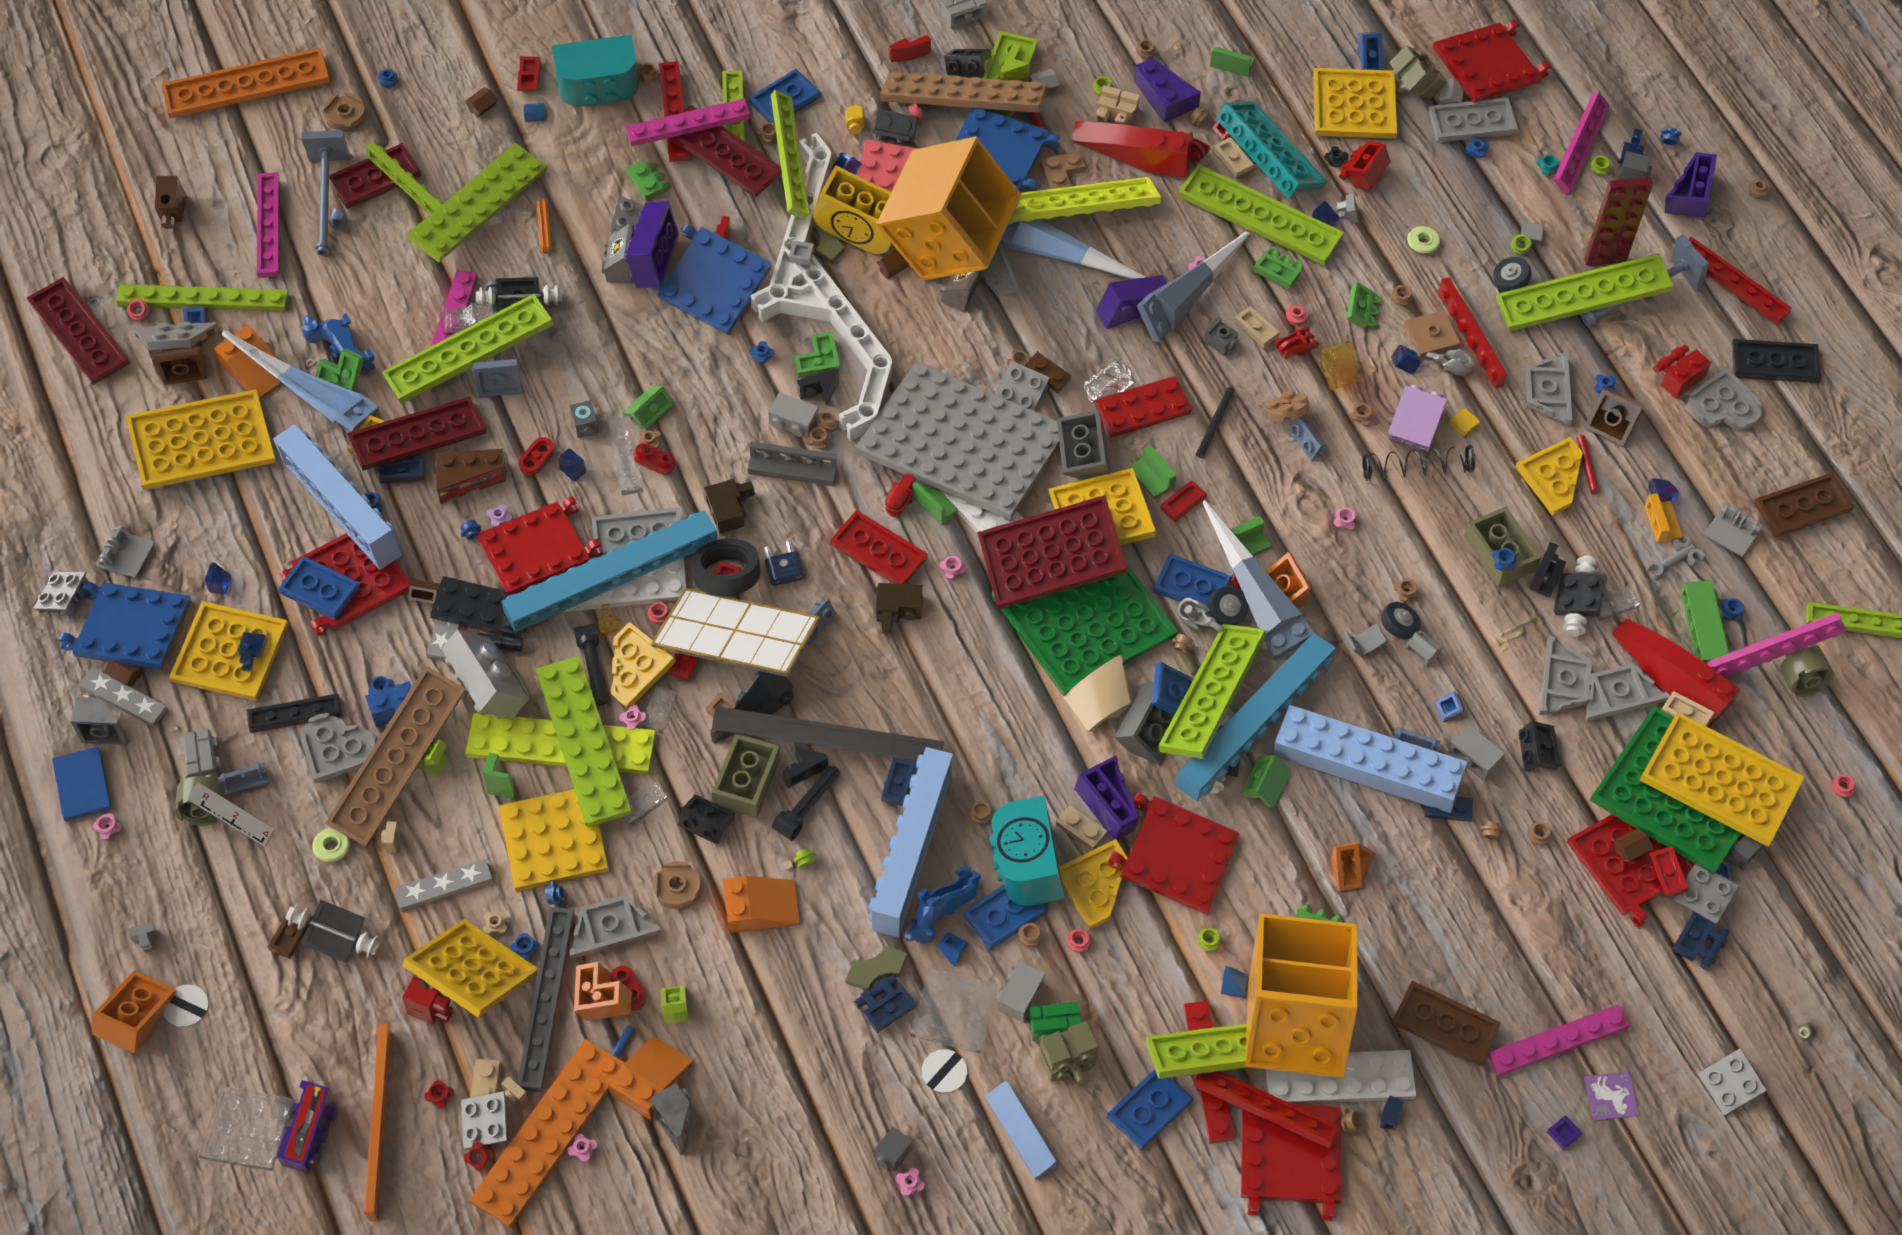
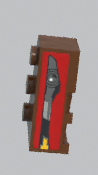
[436,448,506,504]

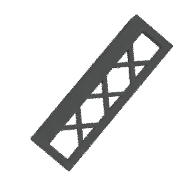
[747,441,837,486]

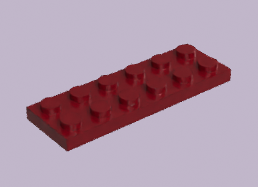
[670,105,782,198]
[1584,177,1653,266]
[27,277,130,385]
[346,396,486,471]

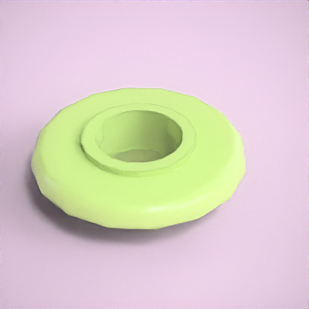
[1407,226,1440,253]
[312,828,350,862]

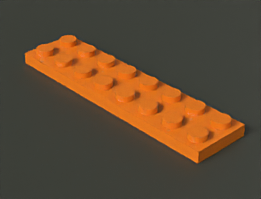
[161,47,330,119]
[469,1039,625,1228]

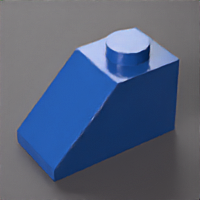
[1358,32,1383,70]

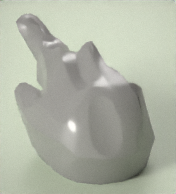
[1426,349,1474,377]
[1177,598,1223,632]

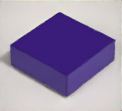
[1546,1115,1583,1151]

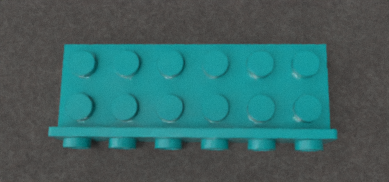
[1216,101,1328,199]

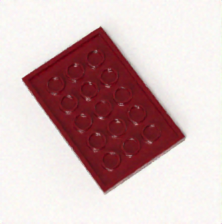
[977,495,1128,610]

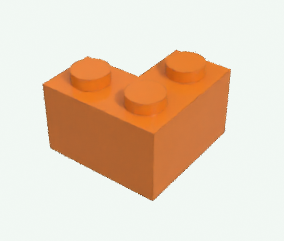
[574,962,632,1021]

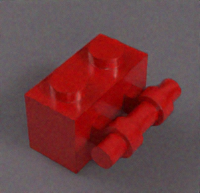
[1339,141,1391,190]
[1653,344,1712,399]

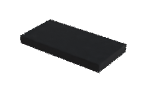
[1731,339,1821,383]

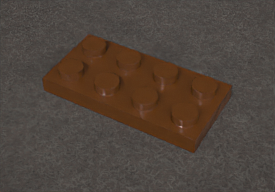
[1754,472,1854,538]
[1391,981,1501,1066]

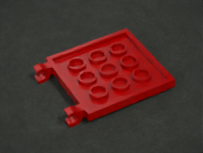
[1432,20,1552,103]
[476,496,603,596]
[279,533,412,636]
[1107,793,1239,915]
[1566,814,1695,928]
[1240,1104,1341,1221]

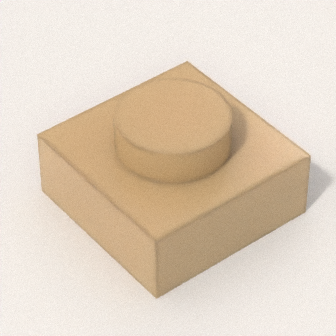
[381,821,400,853]
[501,1076,529,1107]

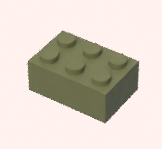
[1464,506,1541,587]
[711,733,781,818]

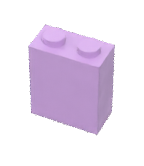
[1388,385,1447,452]

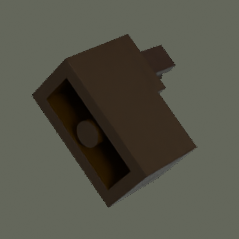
[704,479,755,534]
[876,583,923,634]

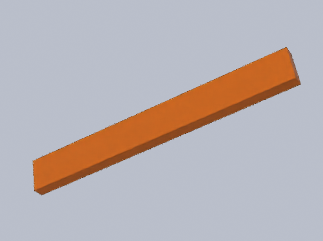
[364,1024,392,1221]

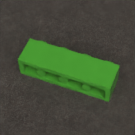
[1680,581,1731,664]

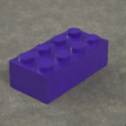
[625,201,679,288]

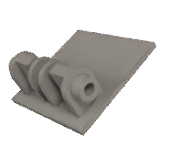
[610,195,644,234]
[995,361,1050,411]
[1703,503,1763,557]
[95,525,155,579]
[34,572,88,618]
[1674,864,1739,924]
[1698,1049,1767,1116]
[461,1091,509,1149]

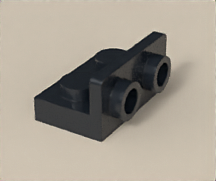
[944,49,991,75]
[871,108,919,144]
[1530,542,1566,597]
[1518,721,1561,772]
[678,794,736,845]

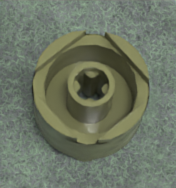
[1780,645,1835,697]
[175,774,225,826]

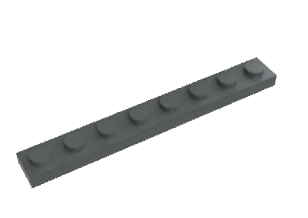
[517,907,574,1092]

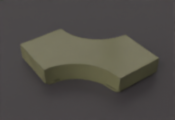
[813,223,845,264]
[846,946,907,991]

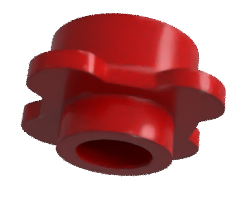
[425,1080,454,1108]
[464,1141,493,1172]

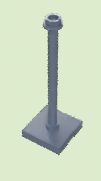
[301,130,350,256]
[1582,234,1709,326]
[473,280,522,398]

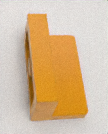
[1645,493,1683,543]

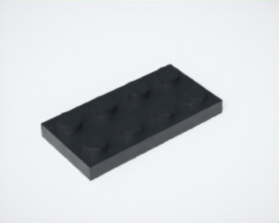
[430,576,521,638]

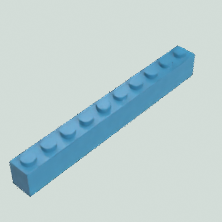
[502,510,718,633]
[1175,633,1336,801]

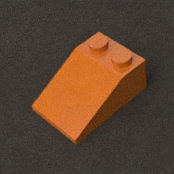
[214,325,284,400]
[722,876,800,934]
[92,970,176,1053]
[608,1036,693,1120]

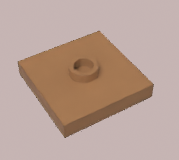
[1404,310,1461,358]

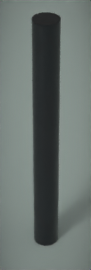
[1196,387,1235,458]

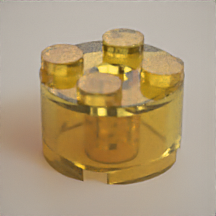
[1320,341,1362,390]

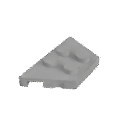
[133,322,218,350]
[1525,352,1572,425]
[1539,635,1592,715]
[1585,663,1670,722]
[570,894,661,959]

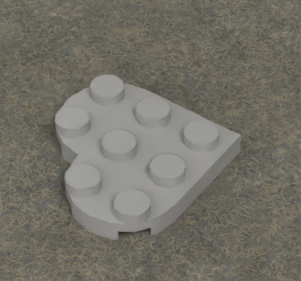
[1686,368,1762,432]
[301,713,376,783]

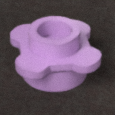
[486,504,512,527]

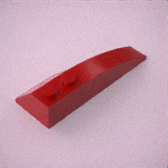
[1071,120,1194,178]
[1612,618,1741,728]

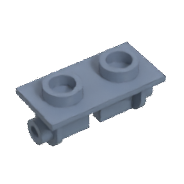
[1288,417,1327,461]
[806,598,836,645]
[1393,726,1441,752]
[218,762,270,796]

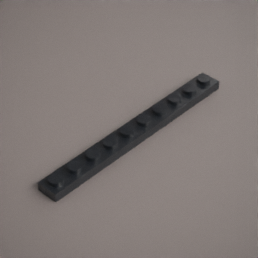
[712,706,944,761]

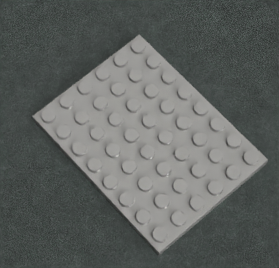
[855,361,1060,520]

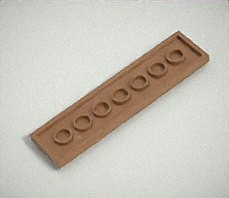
[880,71,1047,113]
[325,666,466,848]

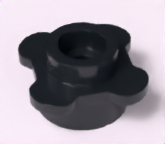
[1324,146,1349,167]

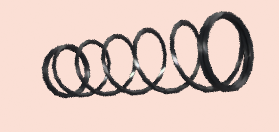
[1362,445,1476,481]

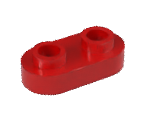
[519,437,554,476]
[633,443,676,475]
[611,966,646,1011]

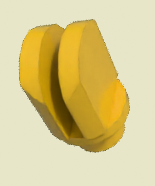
[845,105,865,135]

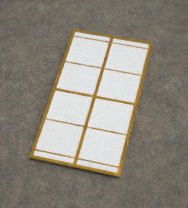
[651,588,820,677]

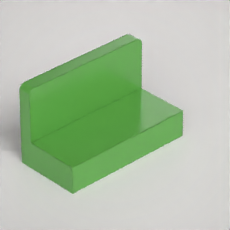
[1210,47,1255,77]
[622,386,675,430]
[1129,445,1176,498]
[913,482,958,526]
[1220,516,1271,556]
[482,753,516,799]
[1241,755,1291,808]

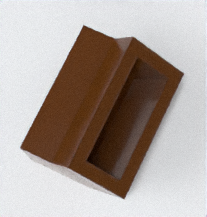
[465,87,499,118]
[877,249,908,280]
[408,579,440,604]
[104,661,142,686]
[1614,828,1654,862]

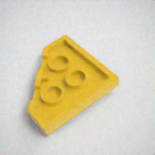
[1515,437,1583,516]
[611,622,676,710]
[1059,839,1127,930]

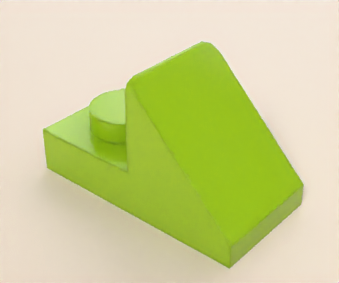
[1000,42,1030,81]
[417,740,448,776]
[661,985,689,1024]

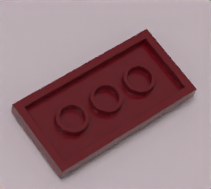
[329,143,421,209]

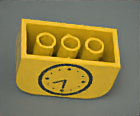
[813,165,892,254]

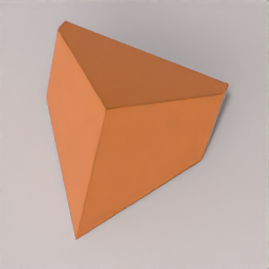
[1330,842,1375,891]

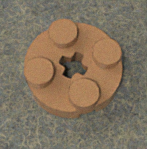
[324,93,366,132]
[1265,391,1309,422]
[653,861,701,908]

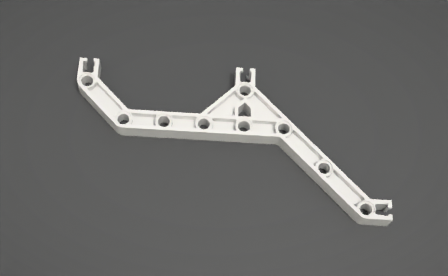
[750,132,892,442]

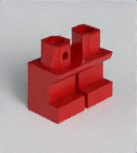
[402,976,453,1024]

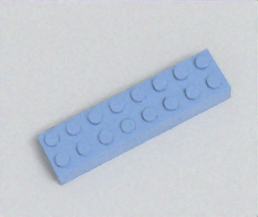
[273,424,402,570]
[1273,705,1467,813]
[868,747,953,938]

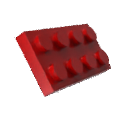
[1096,376,1192,438]
[830,510,928,584]

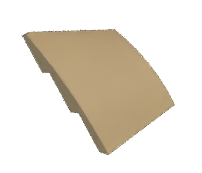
[1064,655,1133,732]

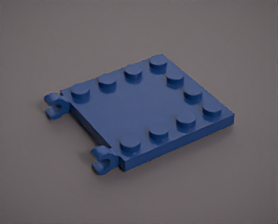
[955,108,1060,192]
[652,224,773,335]
[58,581,191,670]

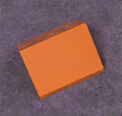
[1266,552,1311,608]

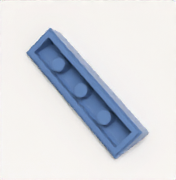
[985,1081,1057,1179]

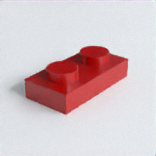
[1649,846,1689,898]

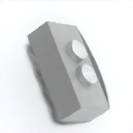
[442,629,529,719]

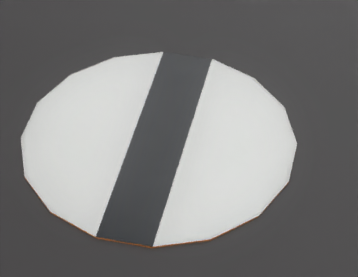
[163,984,209,1027]
[921,1049,967,1093]

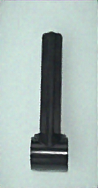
[573,623,608,706]
[771,766,841,841]

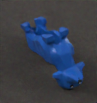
[302,313,375,373]
[905,865,981,944]

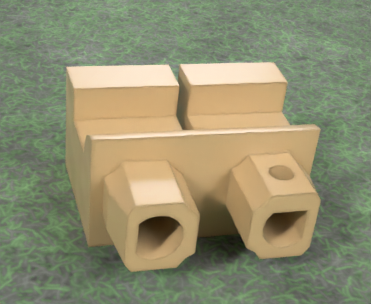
[1096,85,1140,125]

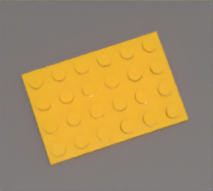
[125,389,276,490]
[1640,712,1804,847]

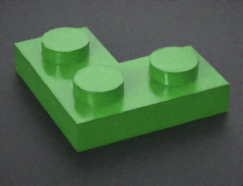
[794,332,840,378]
[315,348,364,392]

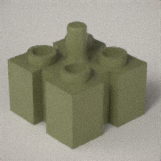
[1389,45,1448,99]
[1039,1021,1098,1084]

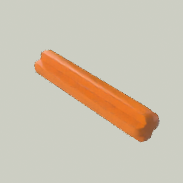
[537,199,552,253]

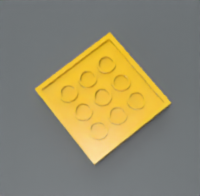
[1313,68,1397,139]
[1048,468,1156,546]
[169,601,289,701]
[498,789,609,892]
[402,919,538,1017]

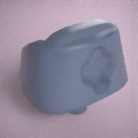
[329,208,348,230]

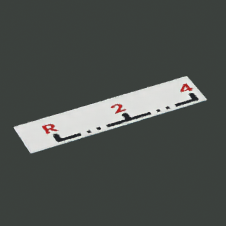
[187,782,274,847]

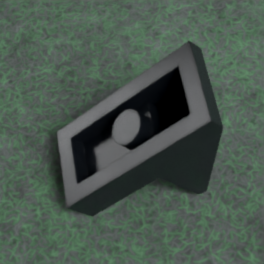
[797,368,839,405]
[783,747,829,788]

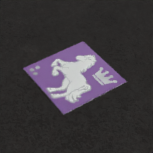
[1584,1072,1640,1120]

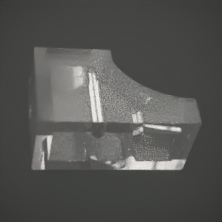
[444,302,493,333]
[1083,360,1137,403]

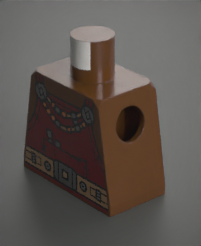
[155,176,187,229]

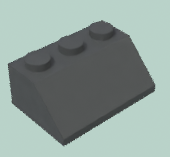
[1057,410,1111,480]
[1114,683,1174,765]

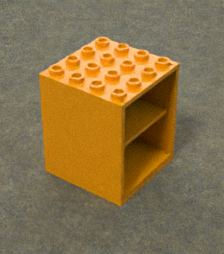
[876,136,1022,280]
[1245,913,1357,1078]

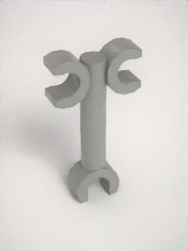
[1646,534,1705,580]

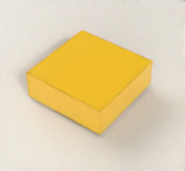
[1449,408,1480,437]

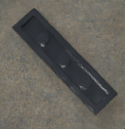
[247,694,342,733]

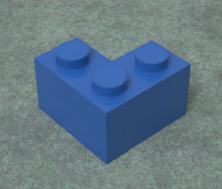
[365,681,412,727]

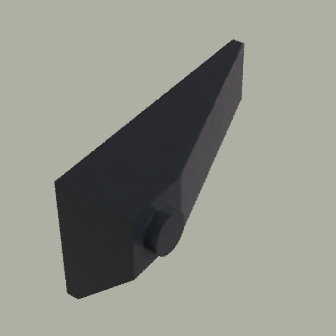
[710,668,793,744]

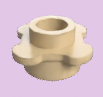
[483,911,507,935]

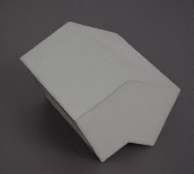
[1028,69,1060,91]
[1439,79,1464,105]
[1405,630,1442,667]

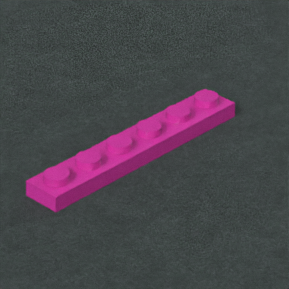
[1554,92,1610,194]
[625,99,750,147]
[257,172,280,278]
[431,270,478,346]
[1706,612,1847,678]
[1487,1004,1630,1077]

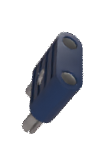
[764,541,805,586]

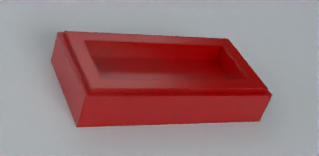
[1160,480,1207,522]

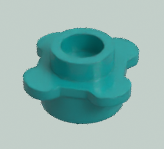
[1536,154,1560,175]

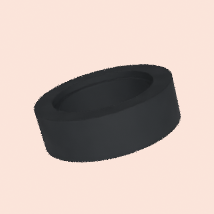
[692,538,761,596]

